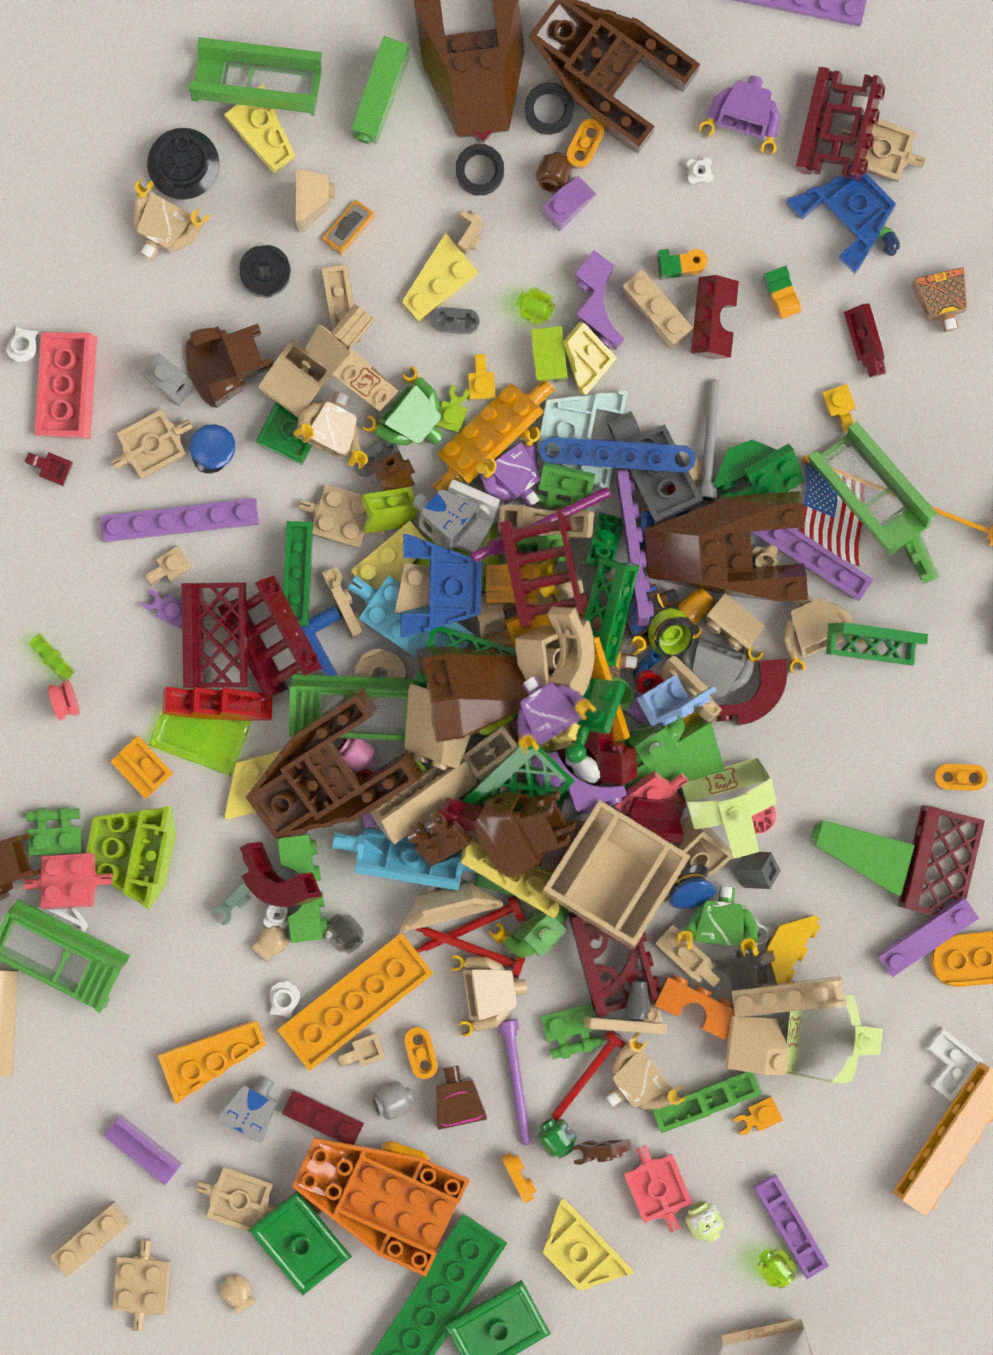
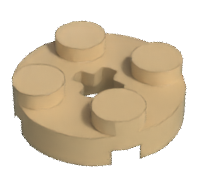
[354,649,406,701]

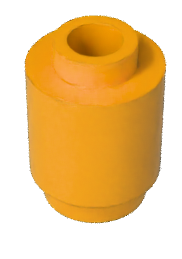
[677,588,715,626]

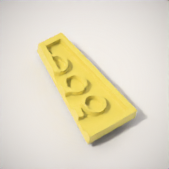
[461,838,560,918]

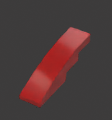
[162,687,273,721]

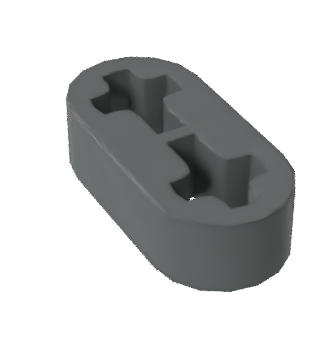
[431,307,480,334]
[353,440,399,477]

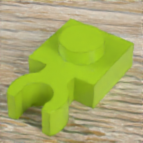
[435,385,469,434]

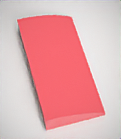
[35,332,97,439]

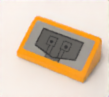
[322,200,375,255]

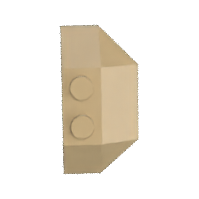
[400,879,503,933]

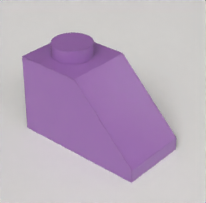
[542,176,597,231]

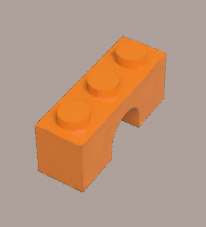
[653,974,735,1040]

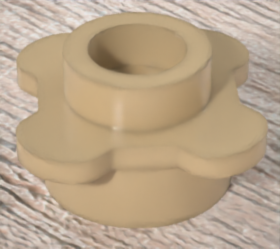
[752,545,779,567]

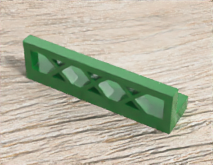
[283,521,314,627]
[585,557,640,666]
[826,622,928,665]

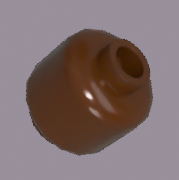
[535,152,572,192]

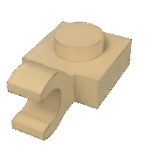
[145,546,192,586]
[337,1033,386,1067]

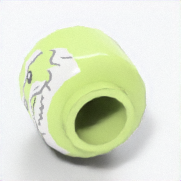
[685,1201,724,1243]

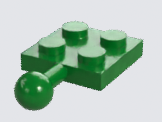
[720,443,805,498]
[565,678,626,764]

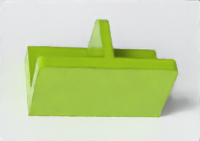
[531,326,568,382]
[361,487,418,533]

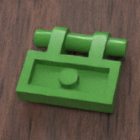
[536,462,595,511]
[27,806,83,856]
[541,1003,603,1060]

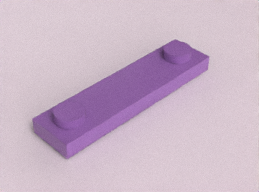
[877,896,979,978]
[752,1174,829,1279]

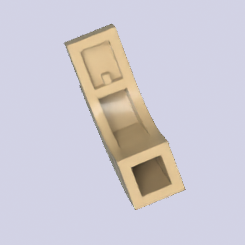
[498,505,594,540]
[547,607,594,696]

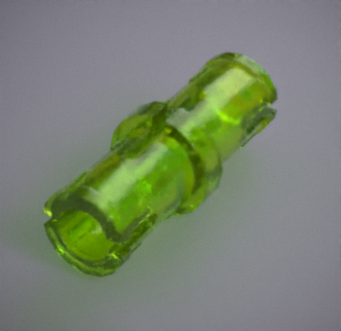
[28,633,76,682]

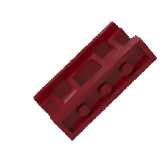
[796,67,886,182]

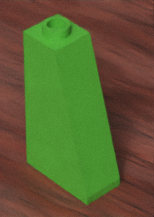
[351,36,410,144]
[624,717,725,790]
[811,820,914,896]

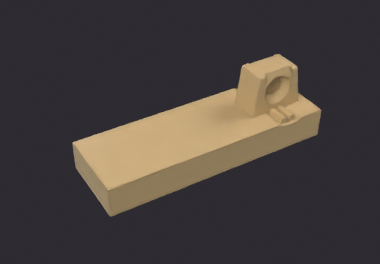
[583,1007,667,1034]

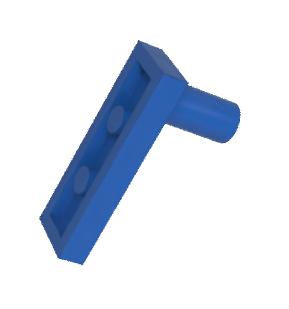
[302,605,342,676]

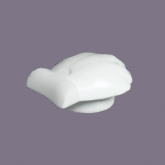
[6,327,38,363]
[565,756,600,783]
[269,981,300,1018]

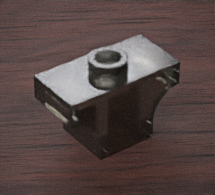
[715,949,775,990]

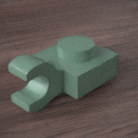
[211,883,251,925]

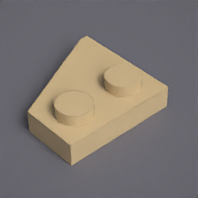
[394,562,429,613]

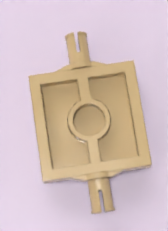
[841,119,926,183]
[110,409,193,480]
[299,484,385,550]
[196,1166,275,1232]
[112,1239,171,1331]

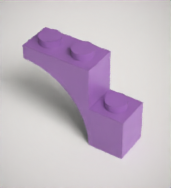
[574,250,624,350]
[531,750,627,814]

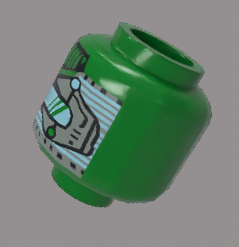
[537,1118,577,1158]

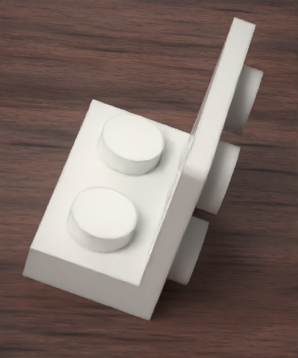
[448,479,500,553]

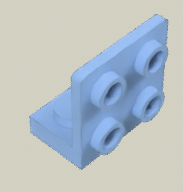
[637,675,717,726]

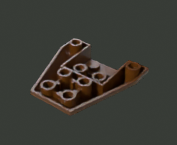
[416,646,529,742]

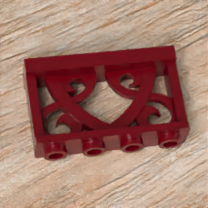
[568,912,660,1018]

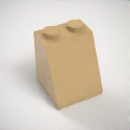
[404,684,471,770]

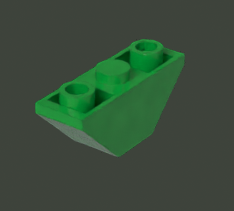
[714,439,777,492]
[584,512,623,574]

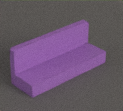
[104,1115,183,1185]

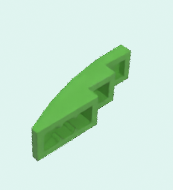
[652,1072,763,1133]

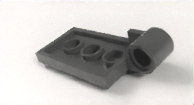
[607,411,703,524]

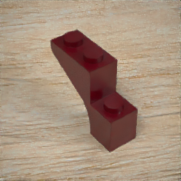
[576,724,638,785]

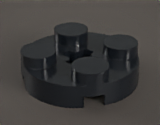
[239,245,291,298]

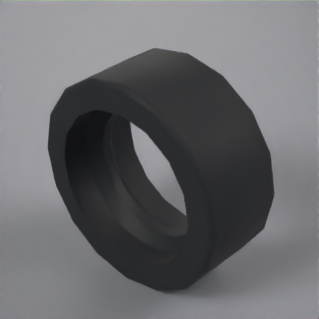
[525,82,574,135]
[456,144,504,196]

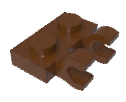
[407,810,472,866]
[572,1139,631,1165]

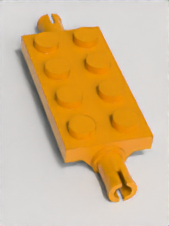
[432,380,555,492]

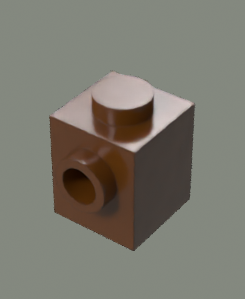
[371,451,415,491]

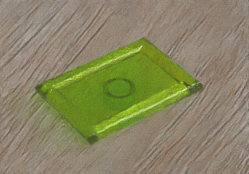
[148,711,252,777]

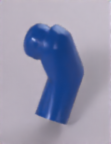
[633,650,662,684]

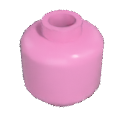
[337,738,376,774]

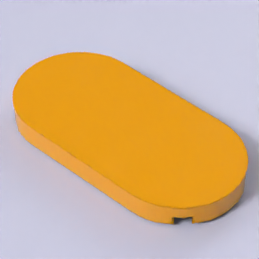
[930,931,993,987]

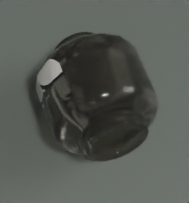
[325,914,364,954]

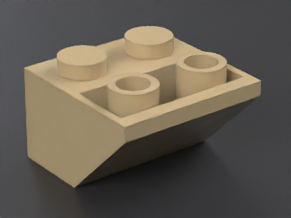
[258,339,332,417]
[703,594,765,652]
[462,724,533,792]

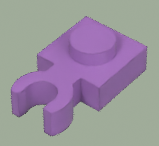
[142,590,182,628]

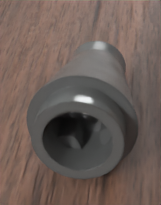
[625,982,651,1020]

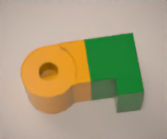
[657,249,708,280]
[762,265,801,320]

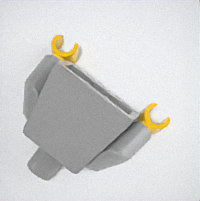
[682,626,763,697]

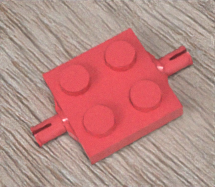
[614,770,689,817]
[24,853,113,910]
[623,1145,693,1233]

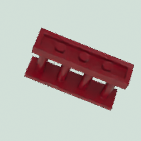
[499,509,588,629]
[217,575,323,699]

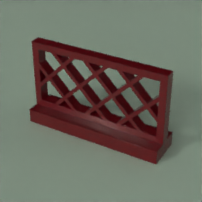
[181,582,248,688]
[897,805,985,915]

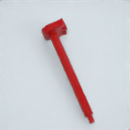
[416,896,526,953]
[416,926,526,978]
[551,1030,629,1120]

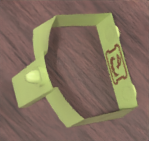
[682,758,776,859]
[786,995,883,1083]

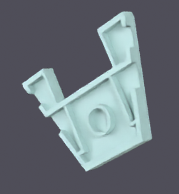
[536,390,628,489]

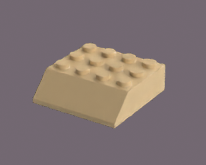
[543,800,690,950]

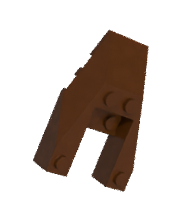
[414,0,525,138]
[529,0,700,154]
[645,491,808,602]
[246,687,422,839]

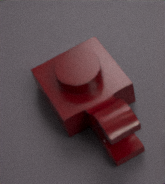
[25,452,73,487]

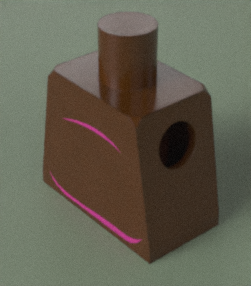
[436,1065,487,1130]

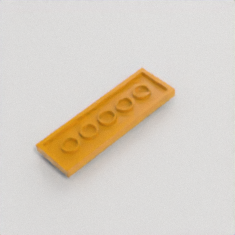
[278,933,434,1071]

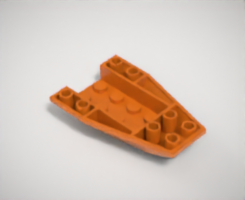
[292,1138,470,1277]

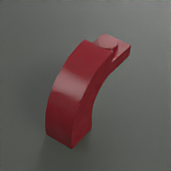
[716,659,787,726]
[239,842,323,907]

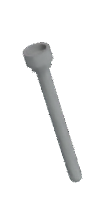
[697,379,719,502]

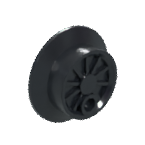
[147,128,220,200]

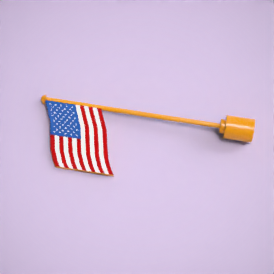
[800,455,993,567]

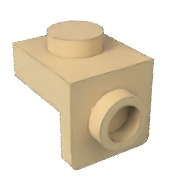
[458,210,483,254]

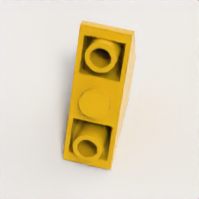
[765,915,820,983]

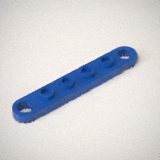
[539,436,696,472]

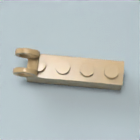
[731,976,847,1017]

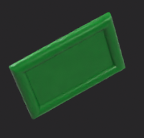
[248,1191,352,1296]
[444,1280,551,1355]

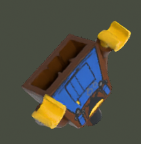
[605,577,680,655]

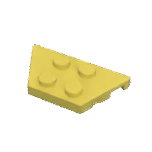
[225,751,281,820]
[543,1197,634,1291]

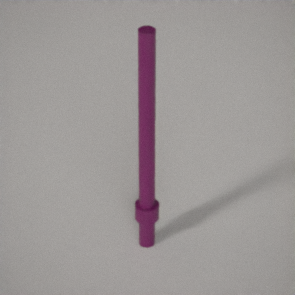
[470,487,611,563]

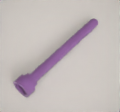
[498,1019,531,1145]

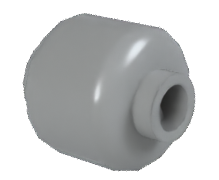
[372,1081,413,1120]

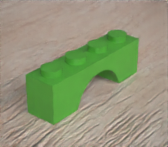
[278,835,328,943]

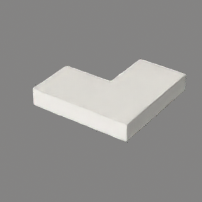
[925,1027,984,1102]

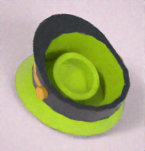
[648,609,694,657]

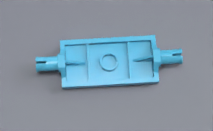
[347,575,474,659]
[332,828,477,891]

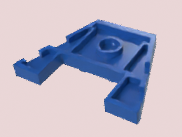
[786,173,896,275]
[400,534,482,637]

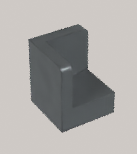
[735,852,781,889]

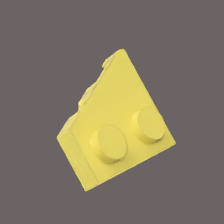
[563,322,617,395]

